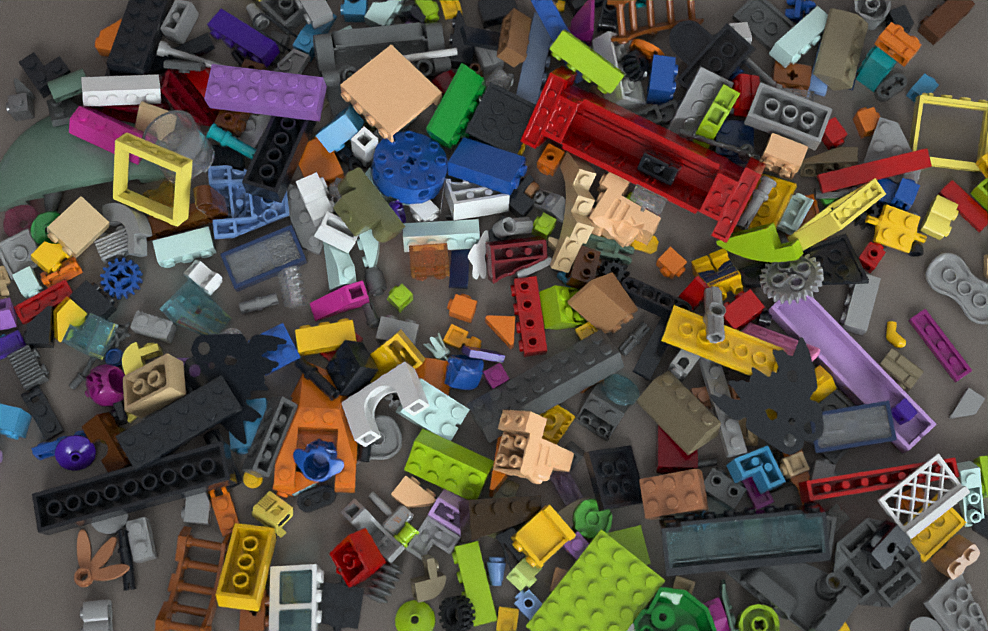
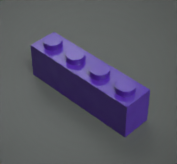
[207,9,280,68]

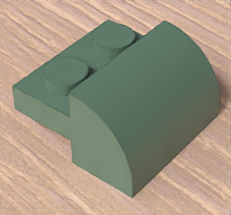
[47,68,86,103]

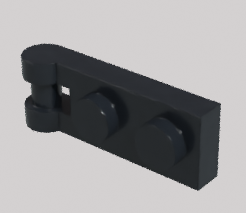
[21,384,65,441]

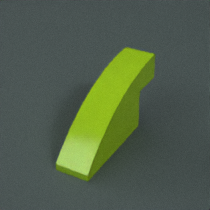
[716,222,804,262]

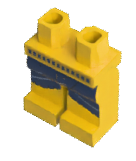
[691,249,743,301]

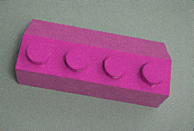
[69,106,156,165]

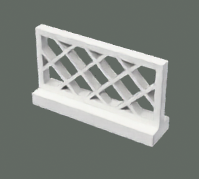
[877,454,970,539]

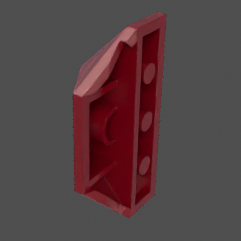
[161,69,217,126]

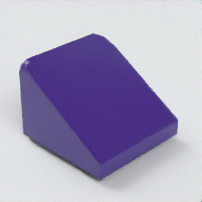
[891,398,918,425]

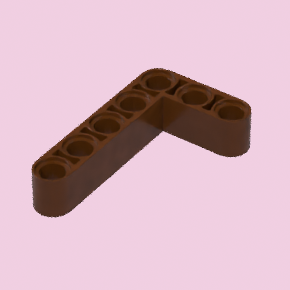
[146,185,228,241]

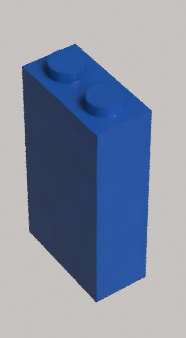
[448,137,527,195]

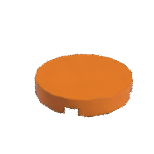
[629,39,665,63]

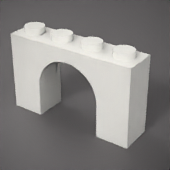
[351,116,417,168]
[342,362,430,447]

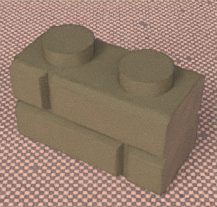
[878,348,924,392]

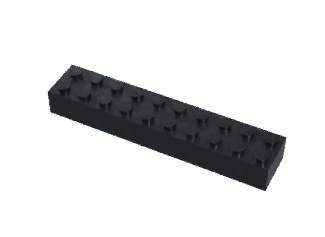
[32,441,237,535]

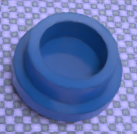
[105,348,123,367]

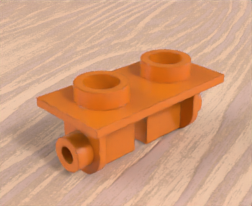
[40,257,83,289]

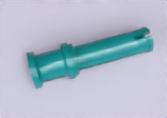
[206,123,256,159]

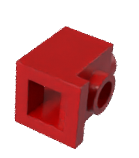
[858,241,886,274]

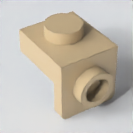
[778,451,810,479]

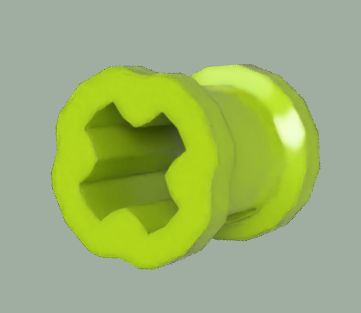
[393,521,420,548]

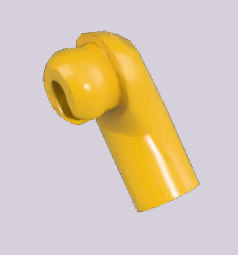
[886,321,906,348]

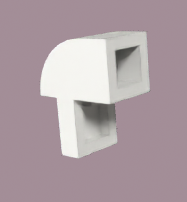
[183,260,223,295]

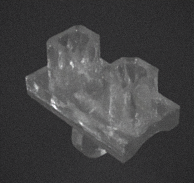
[629,184,668,216]

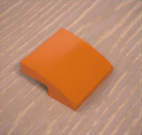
[415,358,450,396]

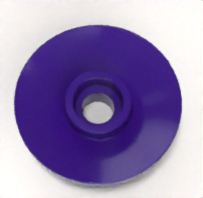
[55,435,96,471]

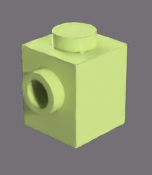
[506,556,542,591]

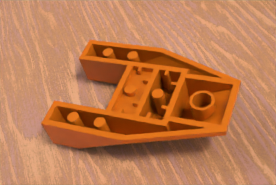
[274,374,358,493]

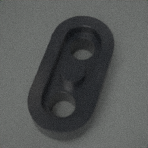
[297,485,336,513]

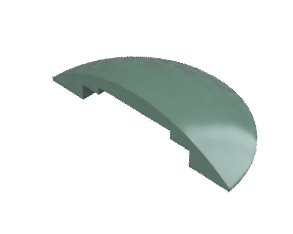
[0,116,176,212]

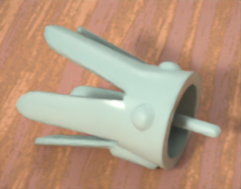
[423,333,450,361]

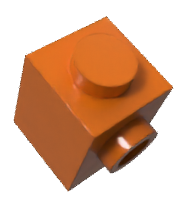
[853,107,881,139]
[537,143,565,176]
[656,246,687,280]
[447,294,477,323]
[894,487,924,514]

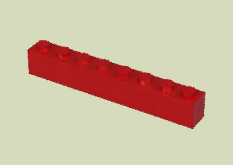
[798,457,959,502]

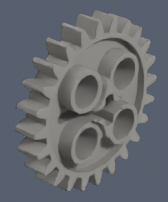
[760,254,824,305]

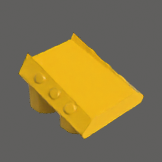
[539,405,575,445]

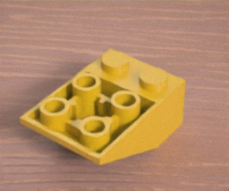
[370,329,425,383]

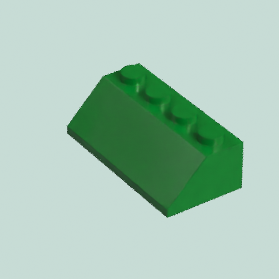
[426,63,486,149]

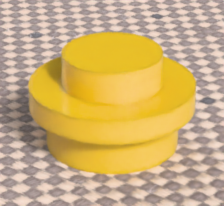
[243,472,263,489]

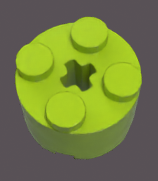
[735,604,780,631]

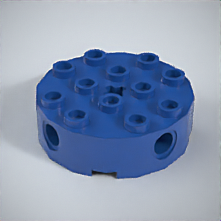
[371,131,448,204]

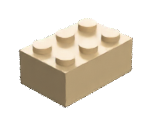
[123,353,186,418]

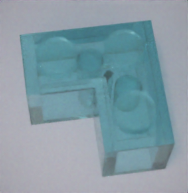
[62,313,119,360]

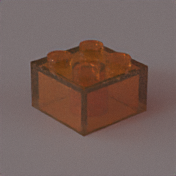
[409,243,450,281]

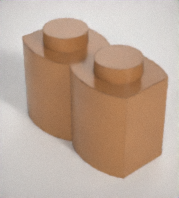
[931,534,980,580]

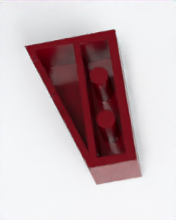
[485,236,547,284]

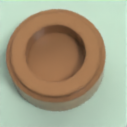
[524,181,540,199]

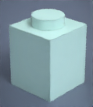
[12,266,44,299]

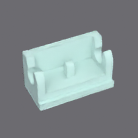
[777,193,814,235]

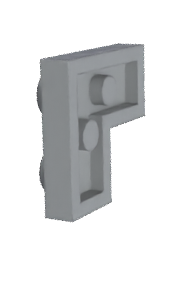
[406,516,461,560]

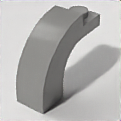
[102,203,152,257]
[340,498,405,563]

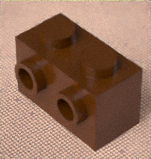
[566,245,602,290]

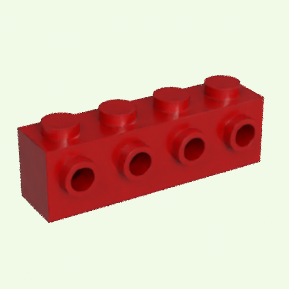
[510,276,547,357]

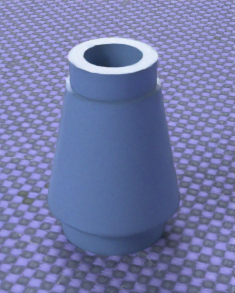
[487,556,506,586]

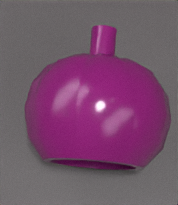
[85,364,125,407]

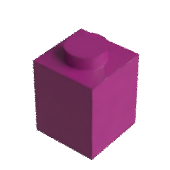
[483,363,510,390]

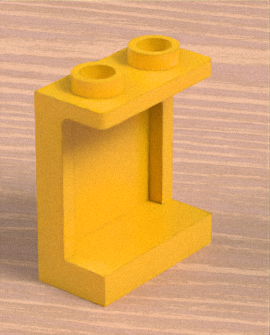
[511,505,576,568]

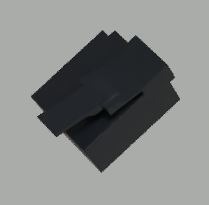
[495,527,526,571]

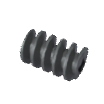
[364,559,404,604]

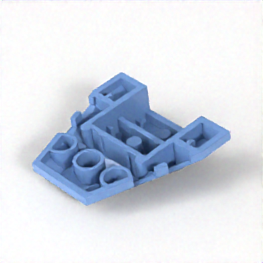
[207,165,289,239]

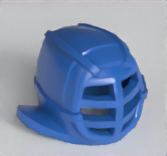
[444,355,484,390]
[293,439,344,482]

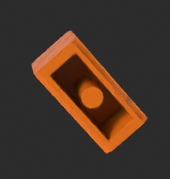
[874,22,922,67]

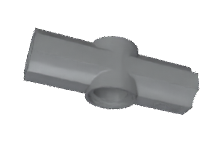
[703,286,726,344]

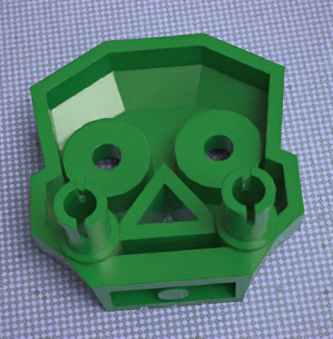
[633,587,717,631]

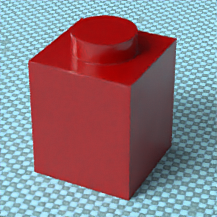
[822,117,848,150]

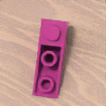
[310,280,370,321]

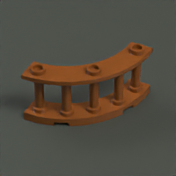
[607,0,704,44]
[155,526,231,631]

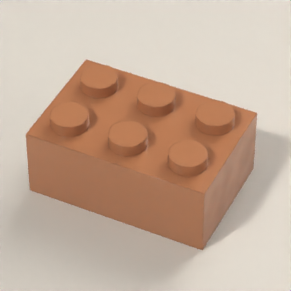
[639,469,709,520]

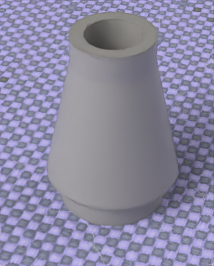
[246,3,269,30]

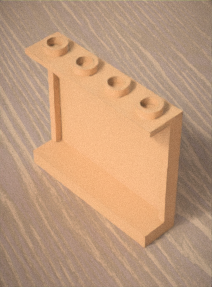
[340,45,442,143]

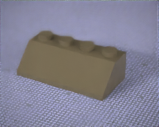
[813,8,868,91]
[637,371,721,455]

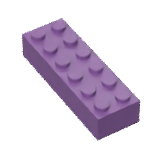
[204,64,327,121]

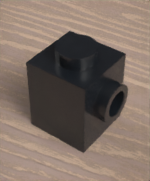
[885,5,914,34]

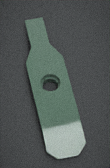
[719,579,739,631]

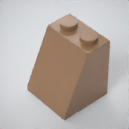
[567,272,638,334]

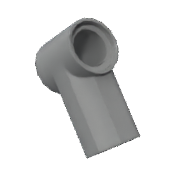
[493,217,533,238]

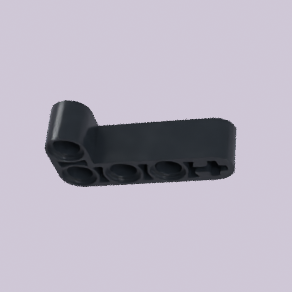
[621,277,692,331]

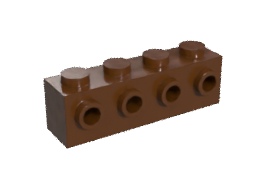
[214,59,268,138]

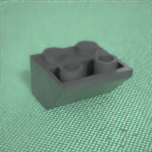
[574,382,631,441]

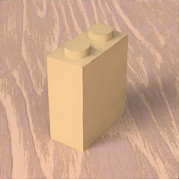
[47,196,109,258]

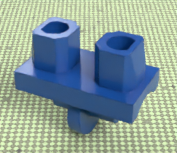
[785,0,816,24]

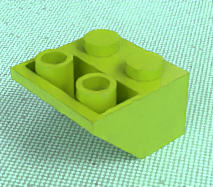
[539,285,586,330]

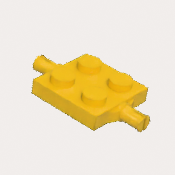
[865,205,927,253]

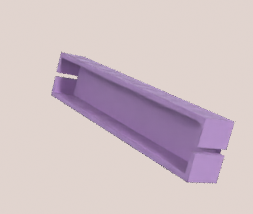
[768,295,937,454]

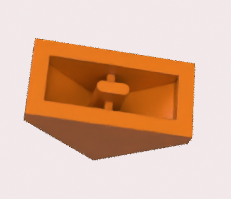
[485,315,515,350]

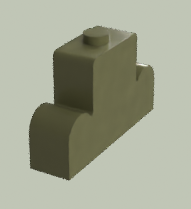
[333,167,406,243]

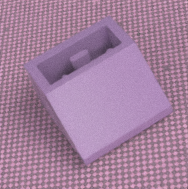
[428,489,467,537]

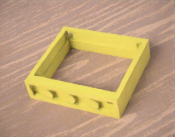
[909,93,988,173]
[113,133,193,227]
[787,178,886,250]

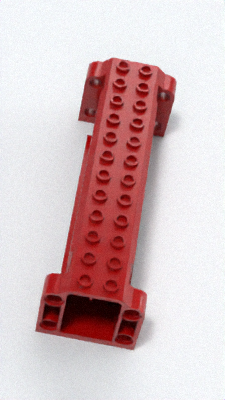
[520,66,766,243]

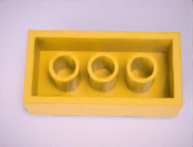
[216,523,277,611]

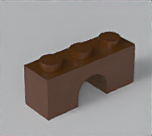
[81,412,133,472]

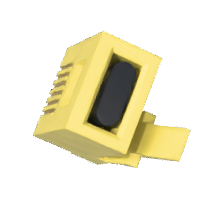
[252,491,293,538]

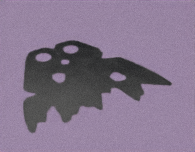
[184,334,287,444]
[710,337,824,455]

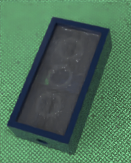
[220,225,307,292]
[810,400,897,454]

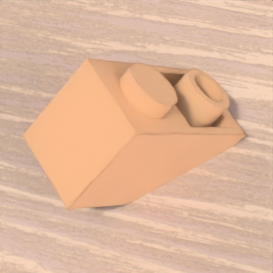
[391,476,437,509]

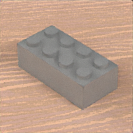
[744,82,833,151]

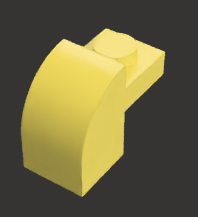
[122,342,163,376]

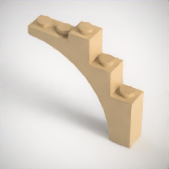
[550,151,596,273]

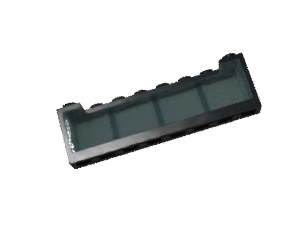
[659,501,831,577]

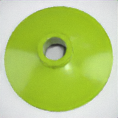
[395,600,435,631]

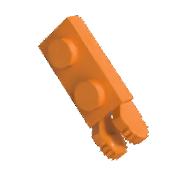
[209,487,240,537]

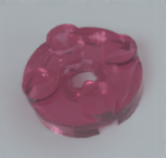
[3,205,39,237]

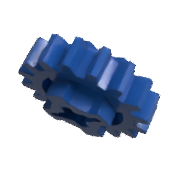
[100,257,143,300]

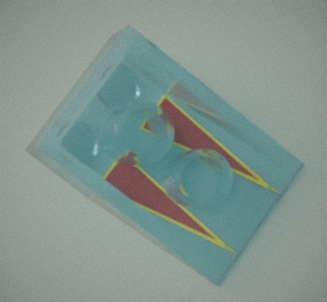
[160,278,232,335]

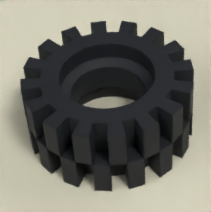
[438,595,475,631]

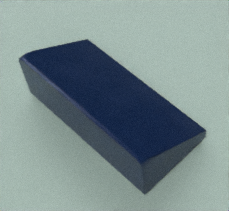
[449,249,470,289]

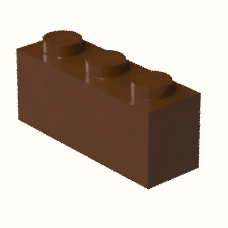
[918,0,975,46]

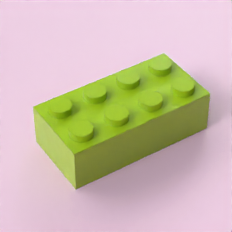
[550,29,625,94]
[404,428,495,500]

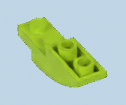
[693,84,740,149]

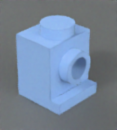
[514,589,542,621]

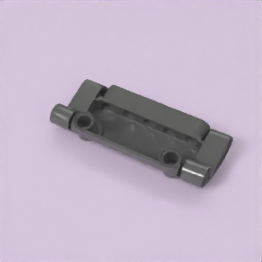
[313,22,451,87]

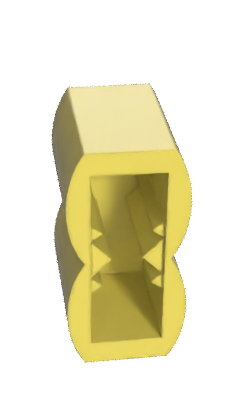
[919,195,959,240]

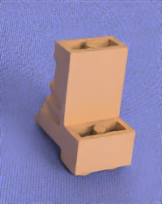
[759,133,808,180]
[588,172,661,247]
[493,410,574,484]

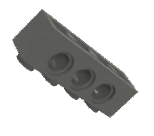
[241,396,298,478]

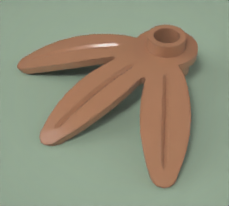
[74,529,130,587]

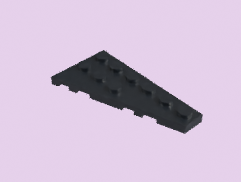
[739,233,869,288]

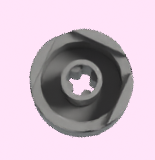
[849,0,891,30]

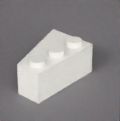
[445,179,509,221]

